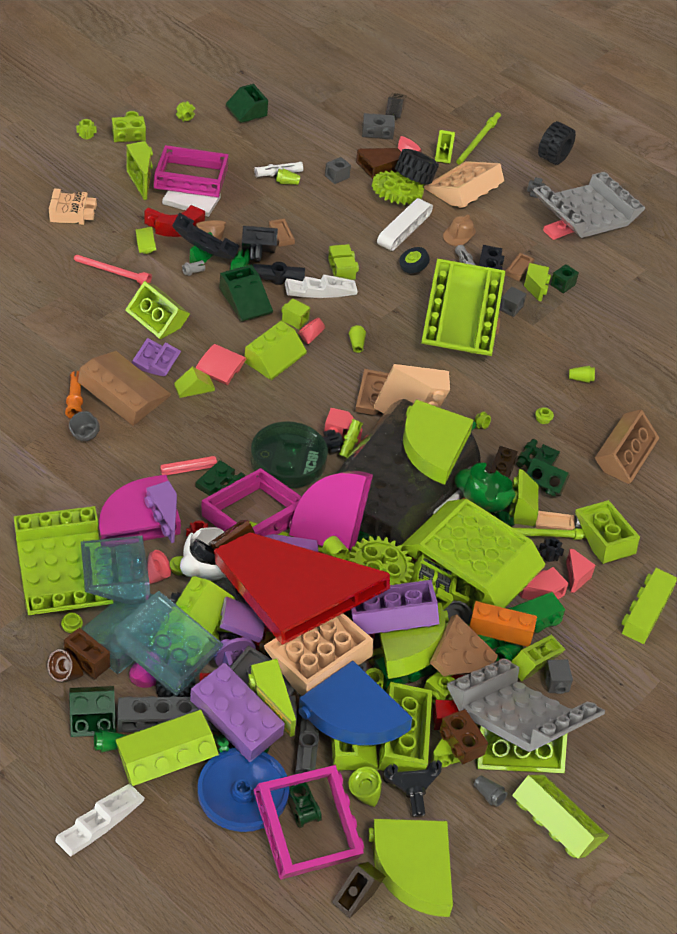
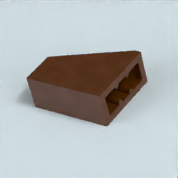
[356,148,401,179]

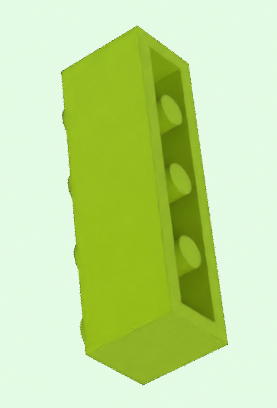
[621,568,677,644]

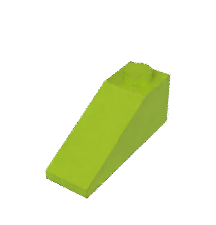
[511,634,566,681]

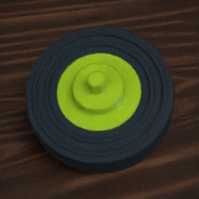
[399,247,430,274]

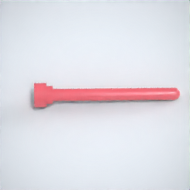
[74,255,152,285]

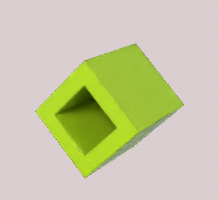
[281,298,310,330]

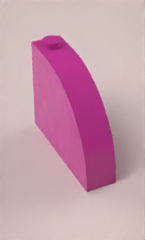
[289,471,373,552]
[99,475,181,548]

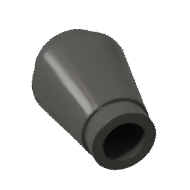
[474,775,507,807]

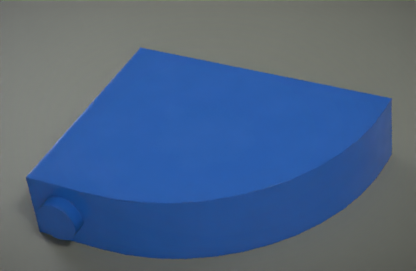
[299,661,412,745]

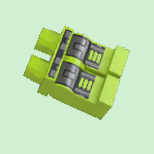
[410,553,453,610]

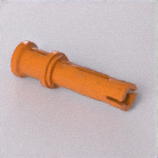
[65,371,83,418]

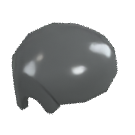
[69,411,100,442]

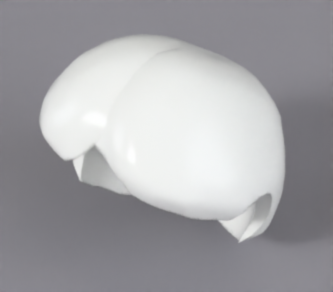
[180,527,226,581]

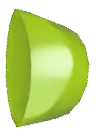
[348,767,382,807]

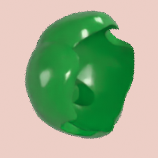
[454,463,516,513]

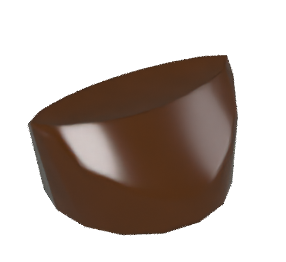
[47,649,84,682]

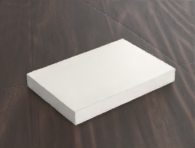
[162,190,221,217]

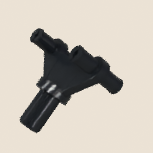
[383,760,442,817]

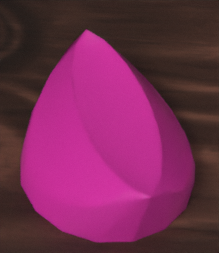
[129,651,161,688]

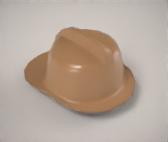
[443,214,476,246]

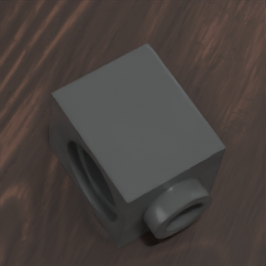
[325,157,351,184]
[499,287,526,317]
[544,659,573,694]

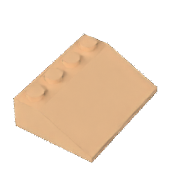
[424,161,504,208]
[374,364,450,425]
[264,614,373,696]

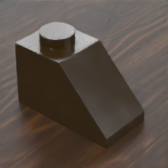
[332,862,386,918]

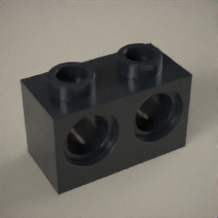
[479,245,505,270]

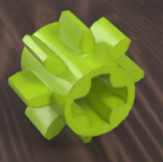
[176,101,195,122]
[76,119,97,139]

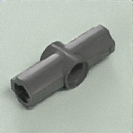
[295,717,319,774]

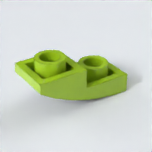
[136,227,156,254]

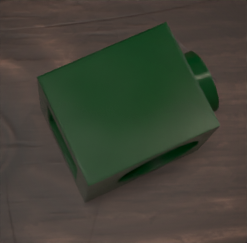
[550,264,579,294]

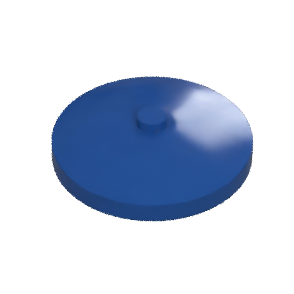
[198,748,289,832]

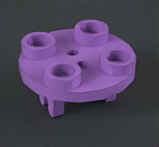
[214,637,256,667]

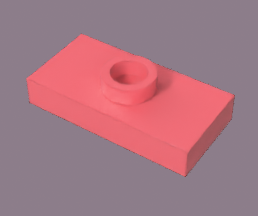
[543,220,574,240]

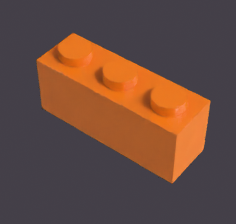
[469,601,537,647]

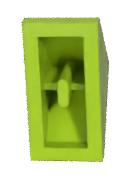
[435,130,455,164]
[174,366,215,398]

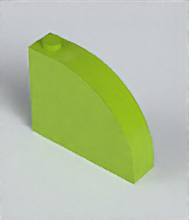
[403,399,474,484]
[378,603,449,679]
[368,819,453,917]

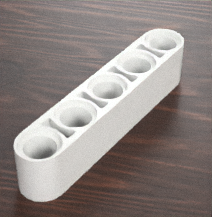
[377,198,433,251]

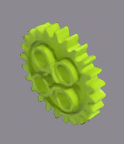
[372,170,424,205]
[350,536,414,585]

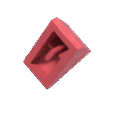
[566,549,596,593]

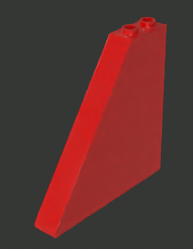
[214,532,390,645]

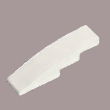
[284,274,358,298]
[55,783,145,857]

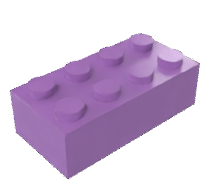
[350,580,439,635]
[190,662,285,762]

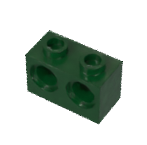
[527,458,570,497]

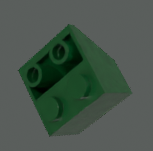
[226,84,268,123]
[69,686,116,737]

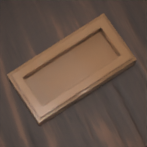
[269,219,295,247]
[505,253,535,281]

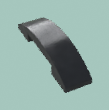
[172,212,240,259]

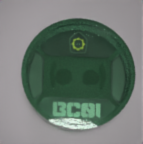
[250,421,328,488]

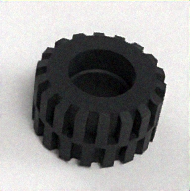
[538,121,576,165]
[395,149,439,184]

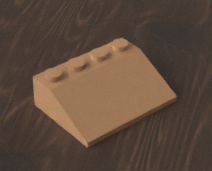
[78,351,171,426]

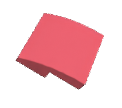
[196,344,246,385]

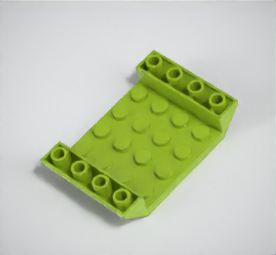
[401,498,545,608]
[14,506,113,615]

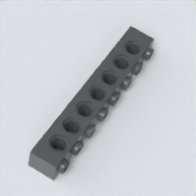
[118,696,297,733]

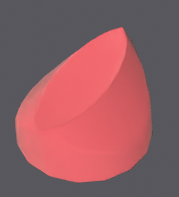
[398,136,422,152]
[298,317,325,344]
[146,550,171,584]

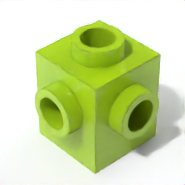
[424,671,455,703]

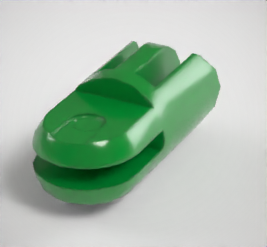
[230,249,250,270]

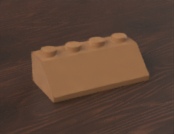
[595,409,659,484]

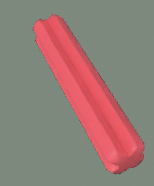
[160,456,217,475]

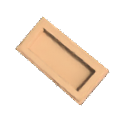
[535,511,575,530]

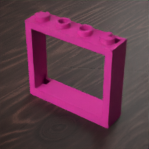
[154,145,229,197]
[202,468,302,536]
[254,765,364,880]

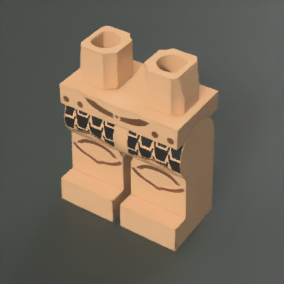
[49,188,97,225]

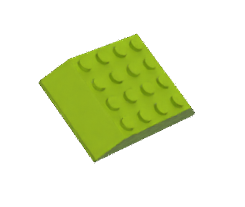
[421,258,505,356]

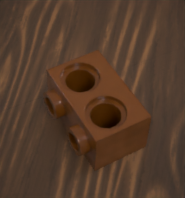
[64,627,110,679]
[440,709,488,765]

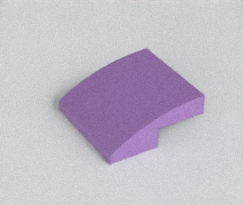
[132,338,181,376]
[220,596,265,643]

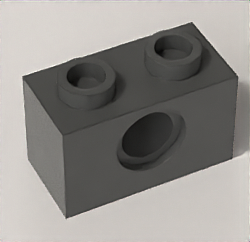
[362,113,395,139]

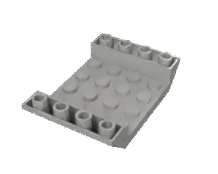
[533,172,645,238]
[447,659,605,752]

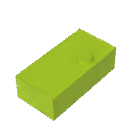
[378,682,432,772]

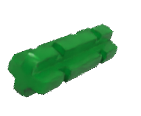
[213,734,230,753]

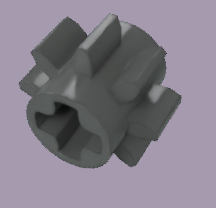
[527,177,546,198]

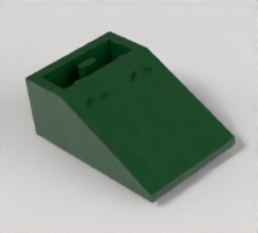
[219,264,273,322]

